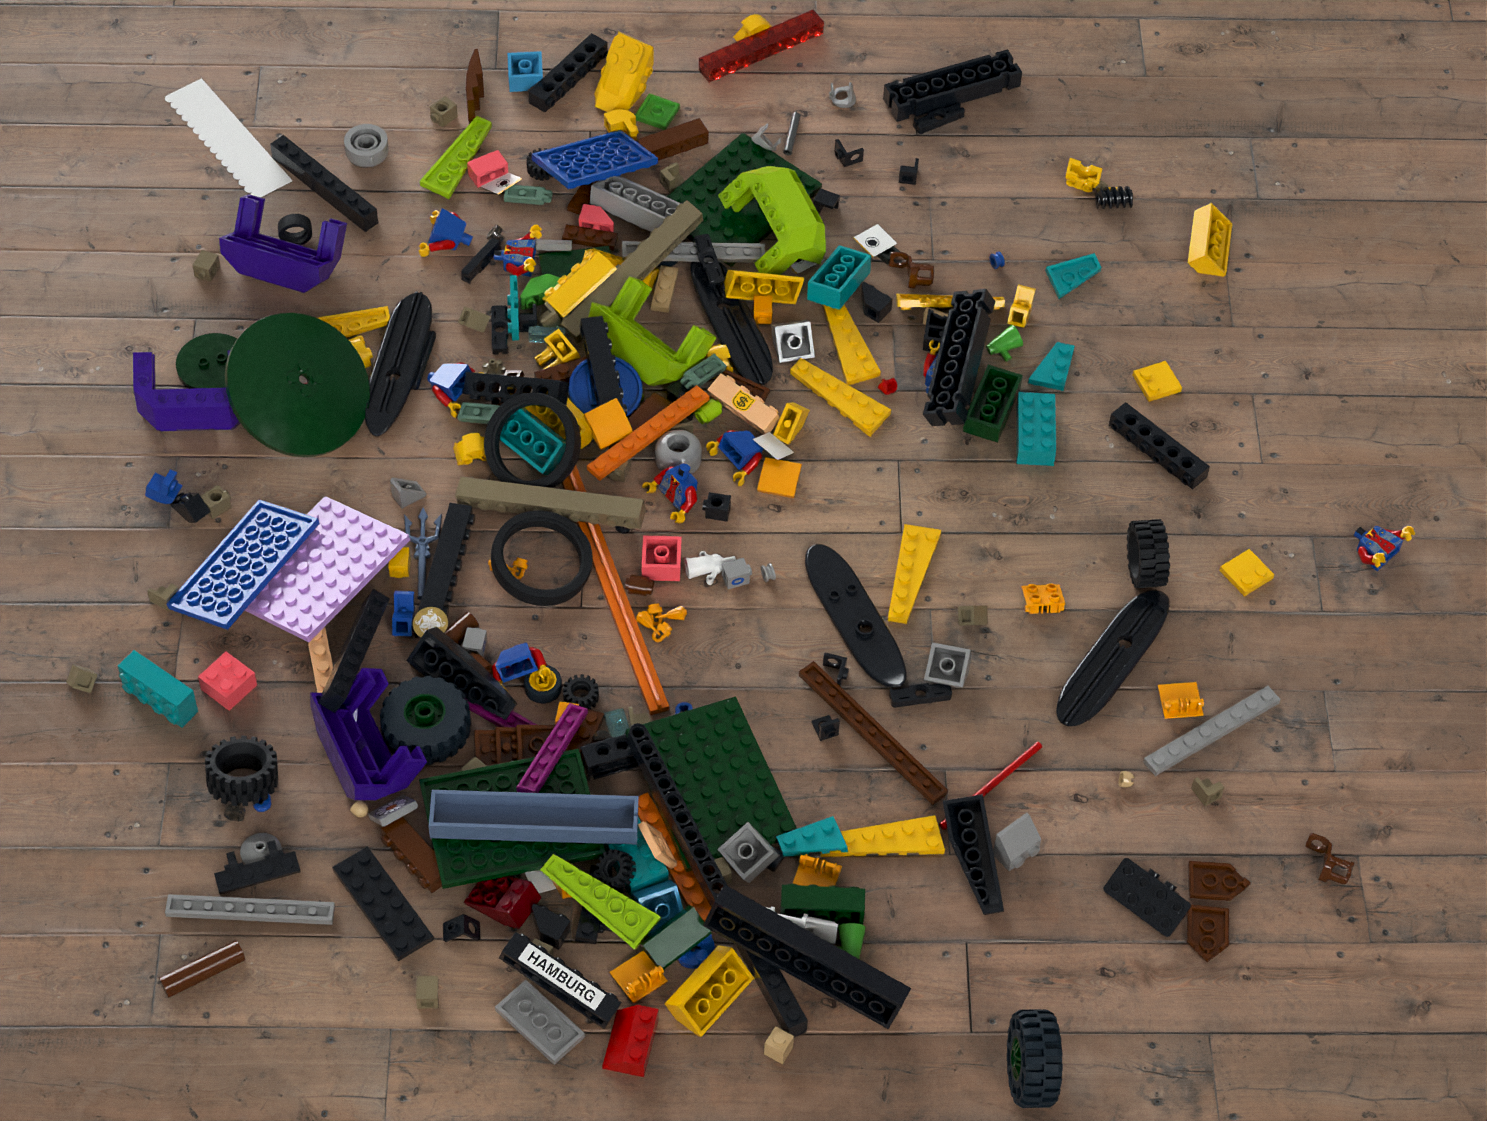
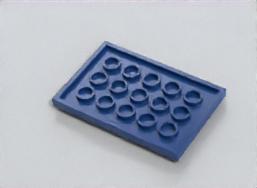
[532,130,658,189]

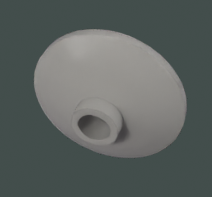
[240,833,282,865]

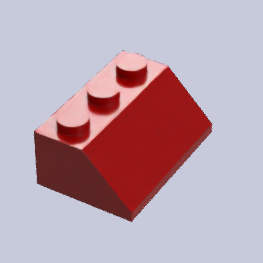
[602,1005,659,1077]

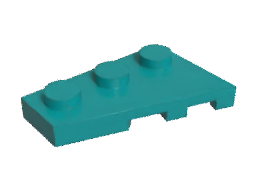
[1045,253,1102,299]
[507,275,520,341]
[1028,342,1075,391]
[776,816,848,857]

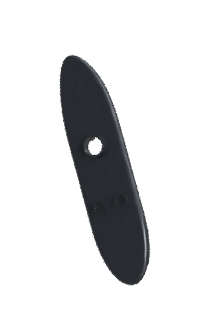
[690,262,773,385]
[365,291,432,436]
[805,544,907,687]
[1056,590,1170,726]

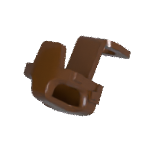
[889,252,934,289]
[1305,833,1354,884]

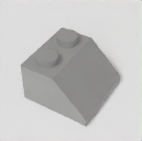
[771,320,815,363]
[924,643,972,688]
[993,813,1041,871]
[717,822,780,883]

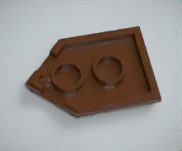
[1188,861,1251,901]
[1187,905,1229,963]

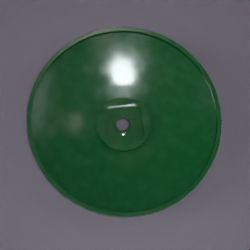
[225,313,370,457]

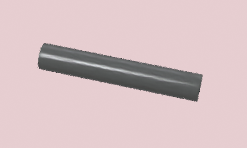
[783,112,801,156]

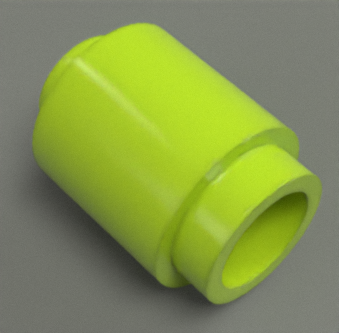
[694,399,723,425]

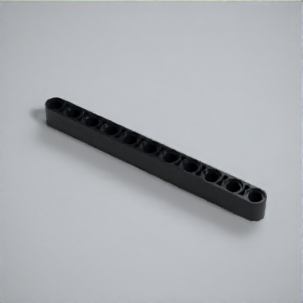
[627,723,728,908]

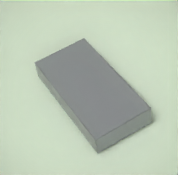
[536,239,572,251]

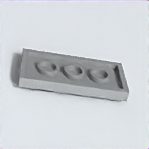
[495,980,585,1065]

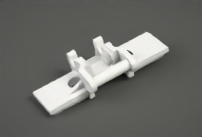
[766,906,838,944]

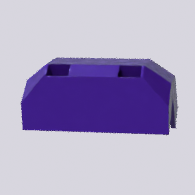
[219,194,347,293]
[133,350,240,431]
[310,668,427,800]

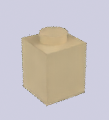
[764,1026,794,1064]

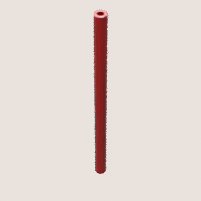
[939,741,1042,830]

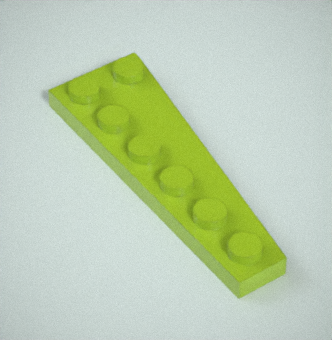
[420,116,492,199]
[540,854,662,950]

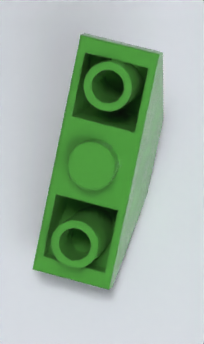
[520,274,560,310]

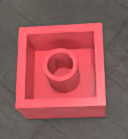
[642,535,682,581]
[198,651,257,711]

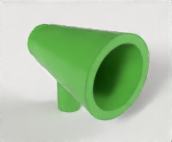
[986,325,1023,362]
[838,923,866,959]

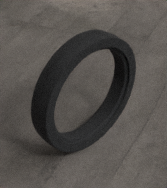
[484,393,581,488]
[491,510,593,606]

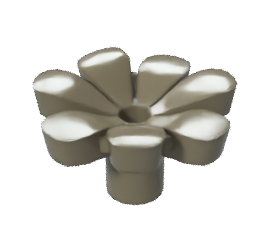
[482,359,506,375]

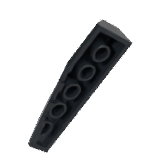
[406,627,517,720]
[943,794,1004,915]

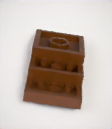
[466,49,484,124]
[474,725,555,766]

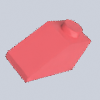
[579,204,614,232]

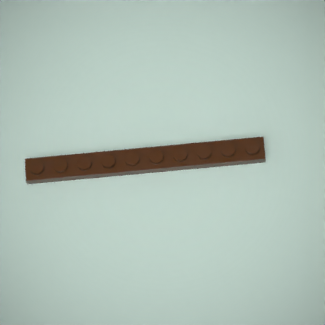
[799,661,948,805]

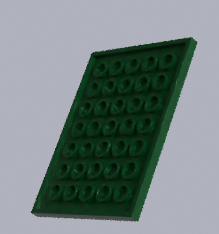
[667,133,822,267]
[625,696,797,872]
[419,749,605,889]

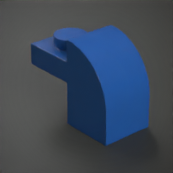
[145,469,183,504]
[392,591,415,636]

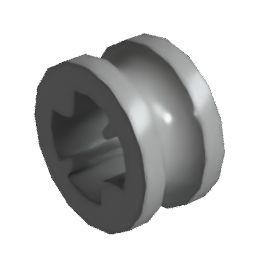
[760,563,776,582]

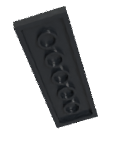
[332,846,434,961]

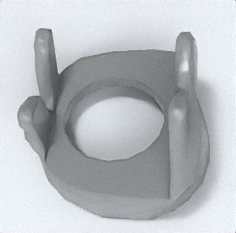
[829,82,856,108]
[751,123,781,151]

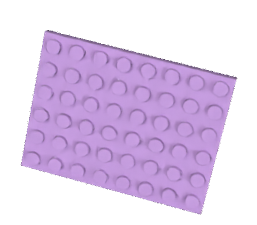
[245,496,410,642]

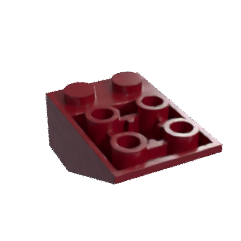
[464,876,542,929]

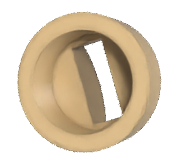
[1119,771,1135,788]
[350,800,368,817]

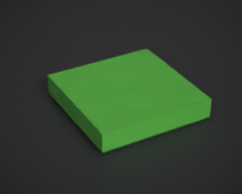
[635,93,680,130]

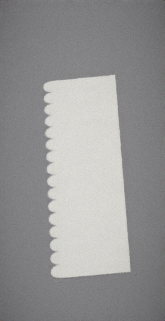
[165,78,293,197]

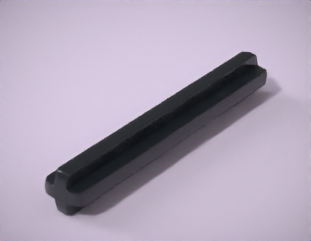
[411,330,436,390]

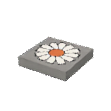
[368,795,418,826]

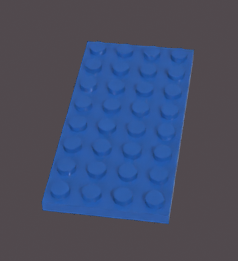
[167,499,320,630]

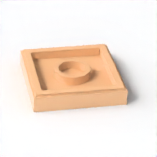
[638,821,677,869]

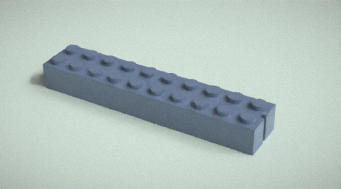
[429,790,639,845]

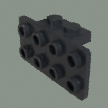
[1103,858,1191,937]

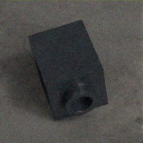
[702,492,731,522]

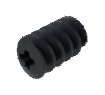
[1095,186,1133,209]

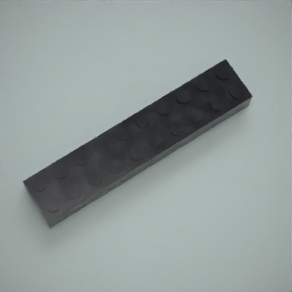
[703,885,911,1029]

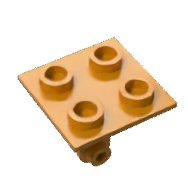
[1021,583,1066,614]
[1158,682,1204,719]
[793,854,842,887]
[609,950,668,1004]

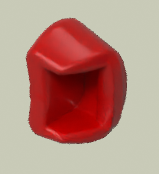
[878,378,897,395]

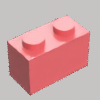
[467,150,508,188]

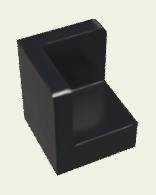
[898,158,919,185]
[813,189,840,214]
[518,304,538,332]

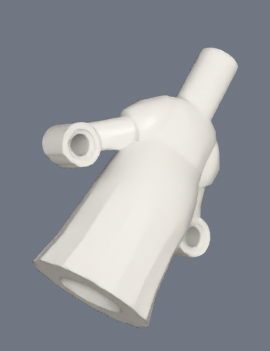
[684,551,736,585]

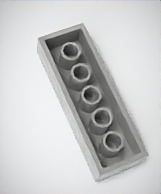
[590,176,696,232]

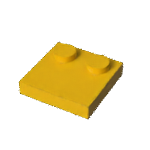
[1132,361,1182,402]
[1219,549,1274,596]

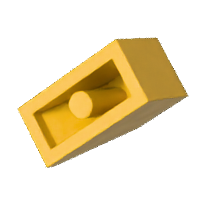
[773,402,810,445]

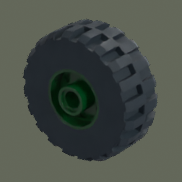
[380,676,471,765]
[1007,1009,1063,1108]

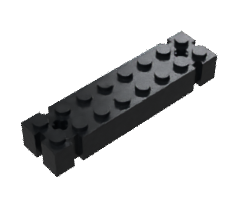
[883,49,1022,122]
[923,289,995,426]

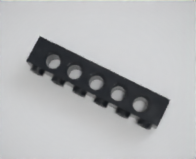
[528,33,608,112]
[463,372,569,406]
[1109,402,1210,490]

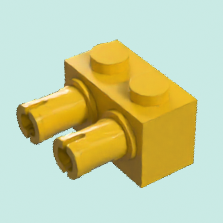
[534,328,581,369]

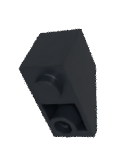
[861,282,892,323]
[170,492,210,523]
[532,904,571,950]

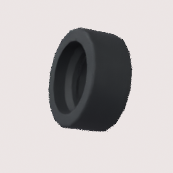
[278,214,312,245]

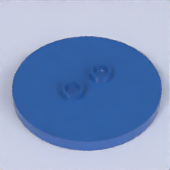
[568,357,643,418]

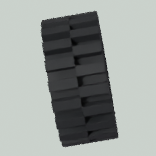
[1126,519,1170,588]
[205,736,278,806]

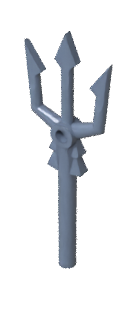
[404,508,442,600]

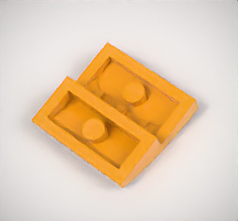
[583,398,633,450]
[757,457,802,498]

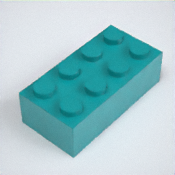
[807,245,871,310]
[1016,392,1056,466]
[500,407,566,475]
[118,650,198,728]
[603,817,669,899]

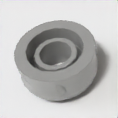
[344,124,389,168]
[655,430,702,474]

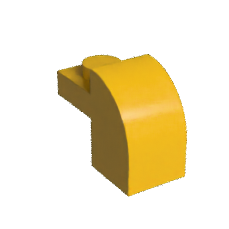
[733,14,774,49]
[604,109,639,142]
[1007,284,1036,328]

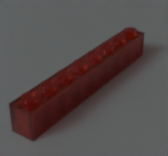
[699,9,824,83]

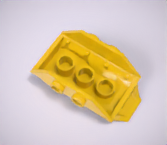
[594,31,654,112]

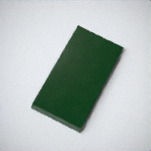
[538,246,610,278]

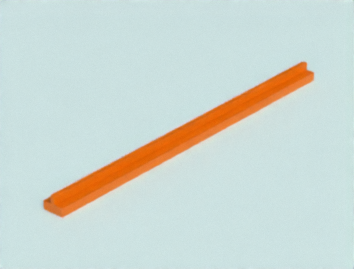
[562,465,669,716]

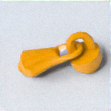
[488,557,528,580]
[647,603,687,626]
[636,611,673,643]

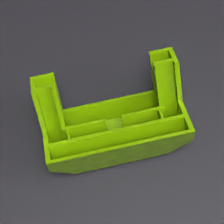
[718,166,826,275]
[588,276,717,386]

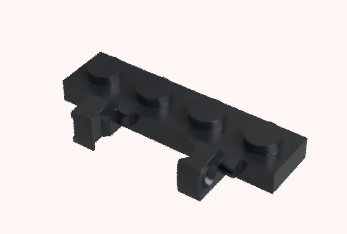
[214,840,301,895]
[575,865,624,944]

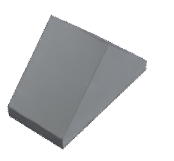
[390,478,427,509]

